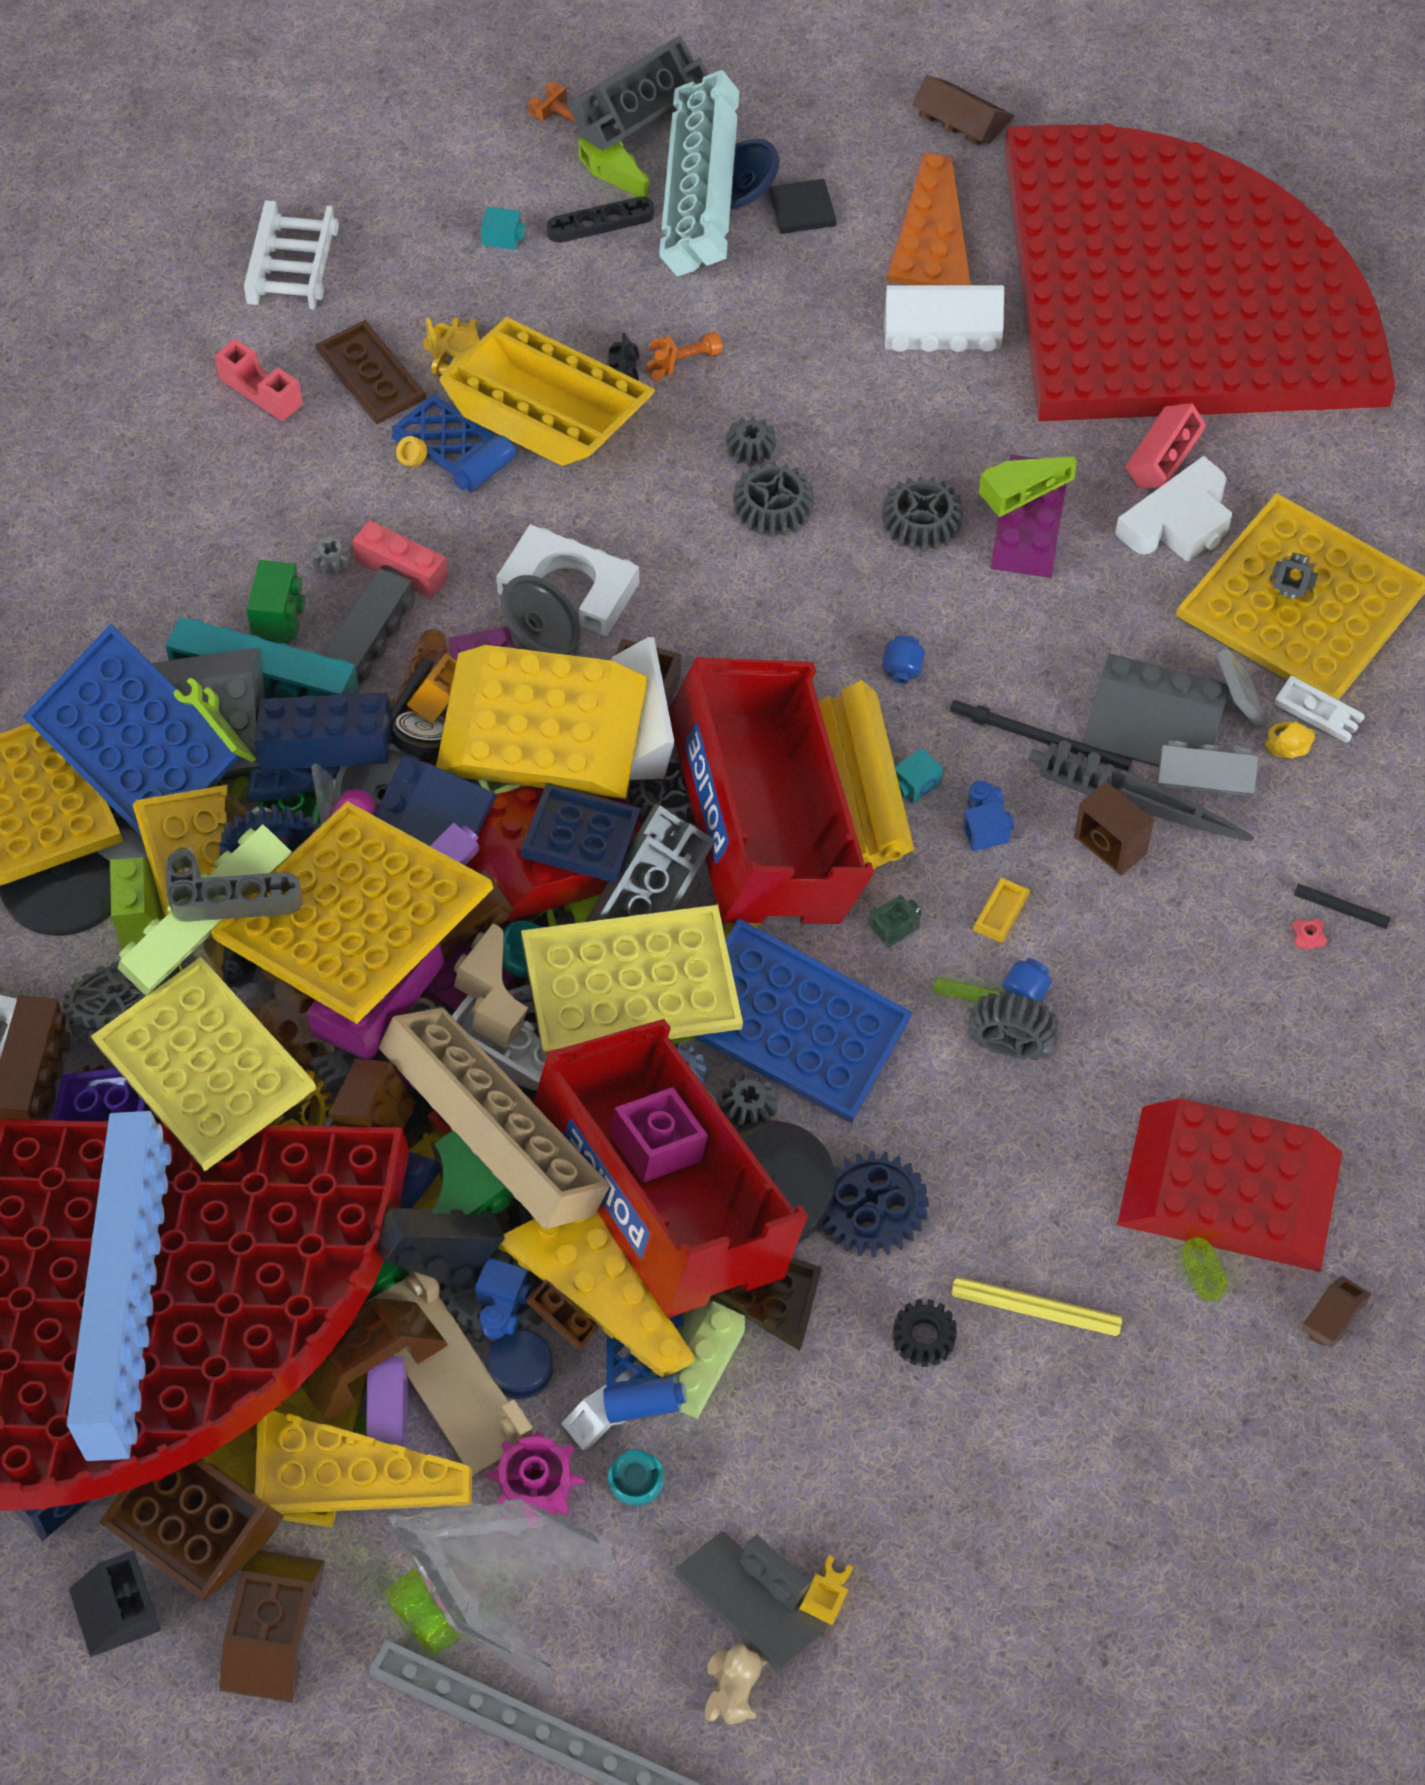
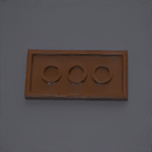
[315,320,427,424]

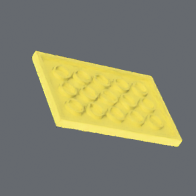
[521,905,743,1057]
[91,957,317,1171]

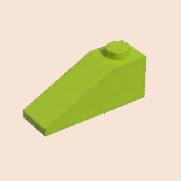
[979,456,1077,517]

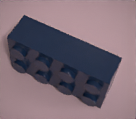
[253,692,393,771]

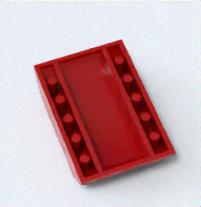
[466,786,642,923]
[1117,1098,1342,1272]

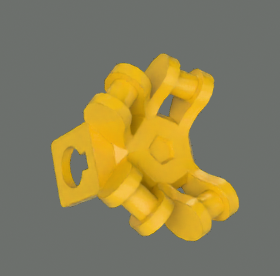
[423,317,480,376]

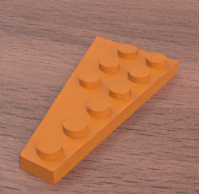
[887,152,971,285]

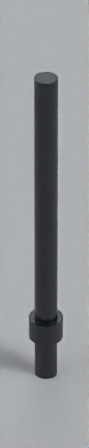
[950,700,1132,772]

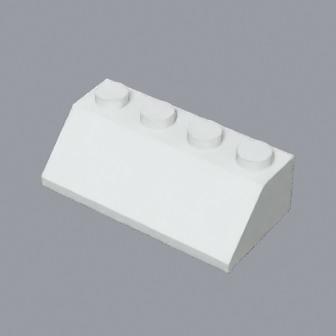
[884,285,1004,352]
[611,637,674,780]

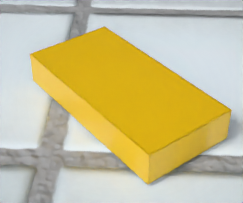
[973,877,1030,943]

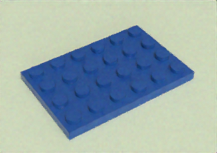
[22,624,241,837]
[692,918,913,1124]

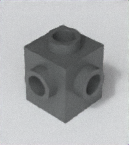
[1271,552,1318,599]

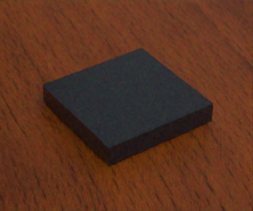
[769,179,836,234]

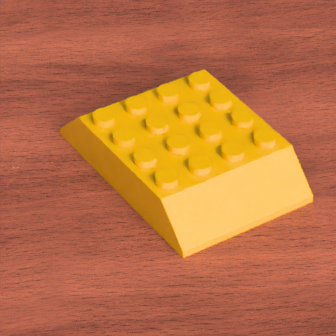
[440,316,655,466]
[436,645,648,799]

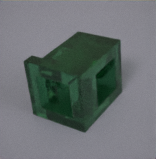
[869,895,921,948]

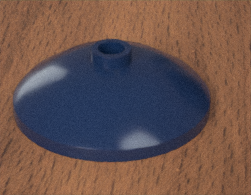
[730,139,780,210]

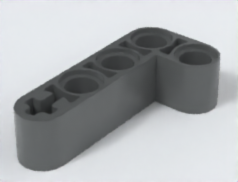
[166,849,303,922]

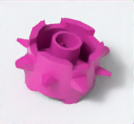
[485,1431,585,1525]

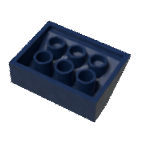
[374,756,497,846]

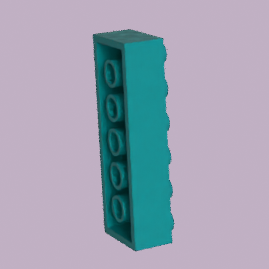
[165,617,360,699]

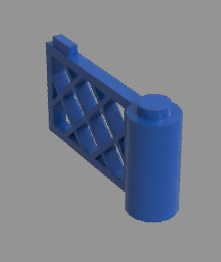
[391,394,516,492]
[603,1313,687,1424]

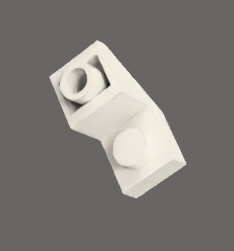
[561,1373,630,1450]

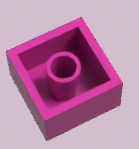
[609,1087,708,1183]

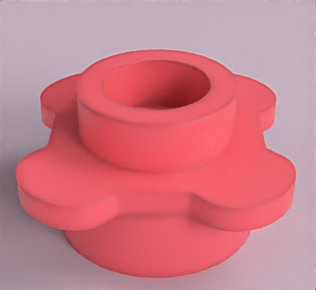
[1292,918,1327,949]

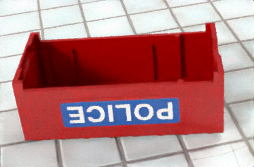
[668,657,874,924]
[533,1019,808,1318]

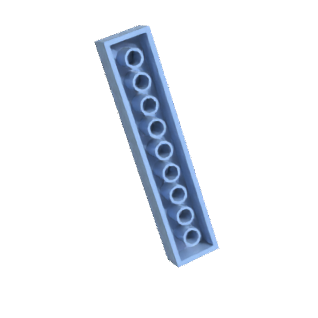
[67,1111,171,1461]

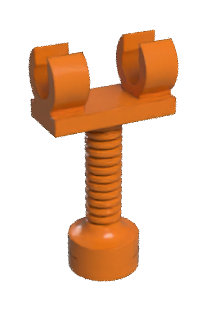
[526,81,579,128]
[646,331,723,381]

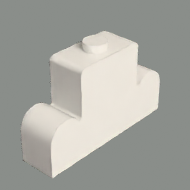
[1115,456,1232,561]

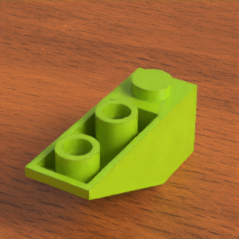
[578,137,650,198]

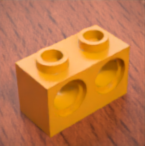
[407,653,457,724]

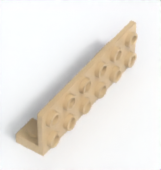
[364,1270,533,1477]

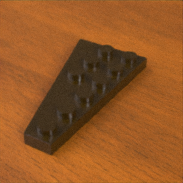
[710,1258,822,1351]

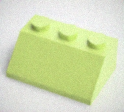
[650,1302,745,1419]

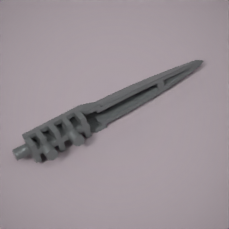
[1028,741,1254,841]

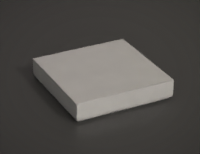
[1217,648,1268,727]

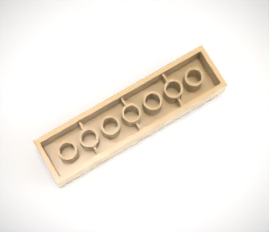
[379,1007,610,1229]

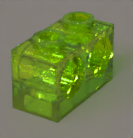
[385,1568,462,1658]

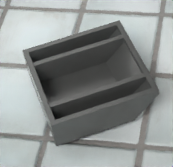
[152,647,265,779]

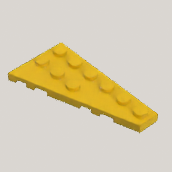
[133,785,227,977]
[498,1212,695,1378]
[255,1410,472,1514]

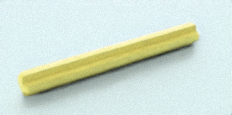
[951,1277,1122,1336]

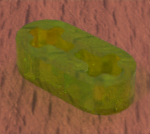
[1181,1238,1227,1302]

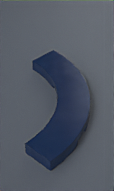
[247,766,341,801]

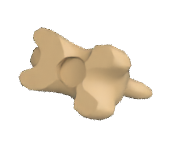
[705,1644,767,1725]

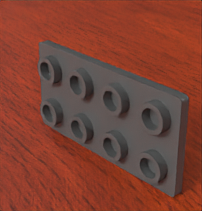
[674,1531,826,1671]

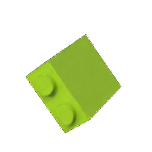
[110,857,165,951]

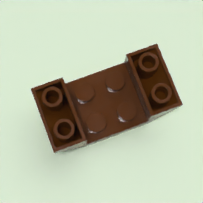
[525,1279,598,1351]
[300,1298,448,1423]
[219,1550,325,1703]

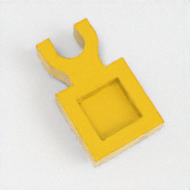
[799,1555,853,1625]

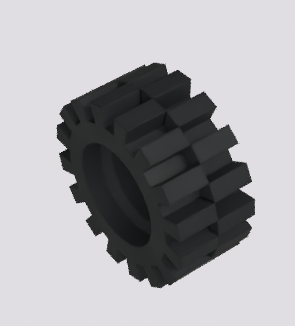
[893,1299,957,1367]

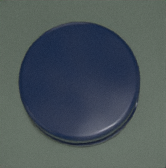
[487,1329,553,1399]

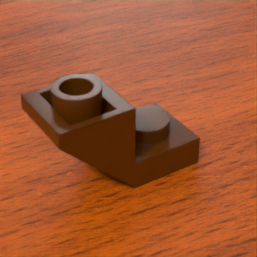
[1301,1276,1372,1348]

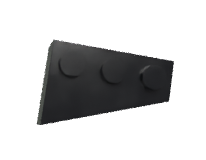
[371,1208,505,1288]

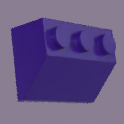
[52,1068,163,1123]

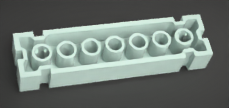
[659,70,740,276]

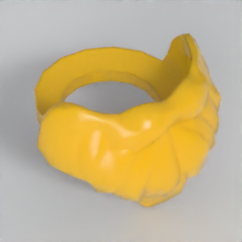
[1264,721,1315,759]

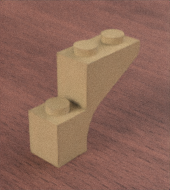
[454,924,528,1049]

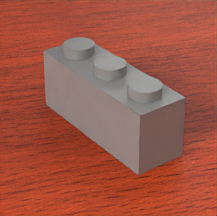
[1157,741,1259,797]

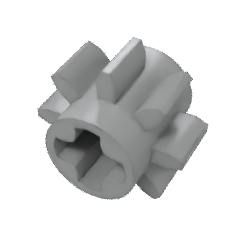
[312,538,351,576]

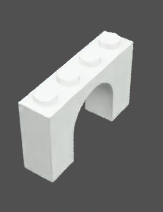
[496,524,640,636]

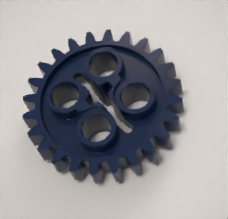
[219,805,321,856]
[822,1151,929,1257]

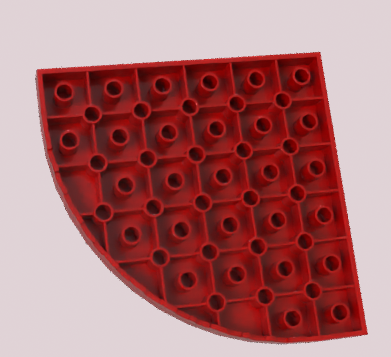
[1005,123,1395,422]
[0,1119,409,1511]

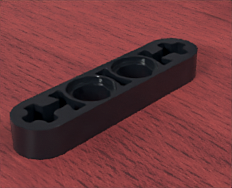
[547,197,654,243]

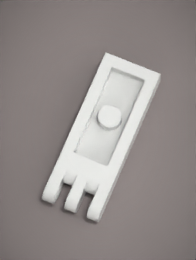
[1274,676,1365,743]

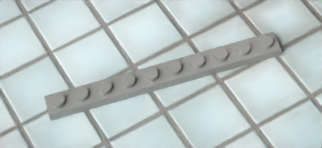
[368,1639,702,1785]

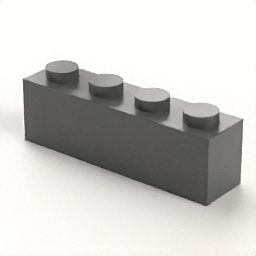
[323,568,415,685]

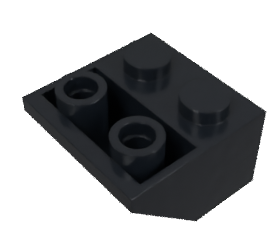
[69,1550,161,1657]

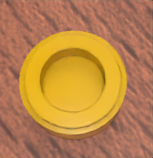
[396,436,427,467]

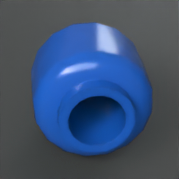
[882,635,925,684]
[1002,958,1052,1003]

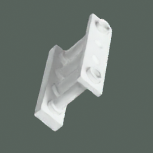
[244,200,339,310]

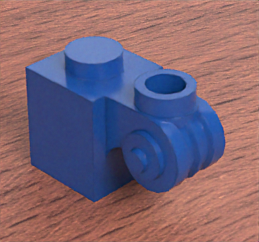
[962,781,1014,851]
[475,1258,532,1339]

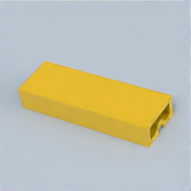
[818,680,915,870]

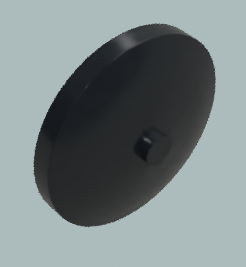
[0,851,111,936]
[736,1121,837,1243]

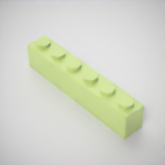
[117,824,291,996]

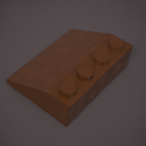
[99,1457,284,1602]

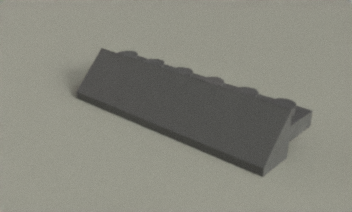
[567,35,709,150]
[585,804,716,922]

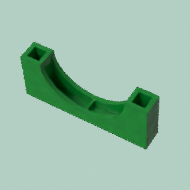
[365,1130,514,1302]

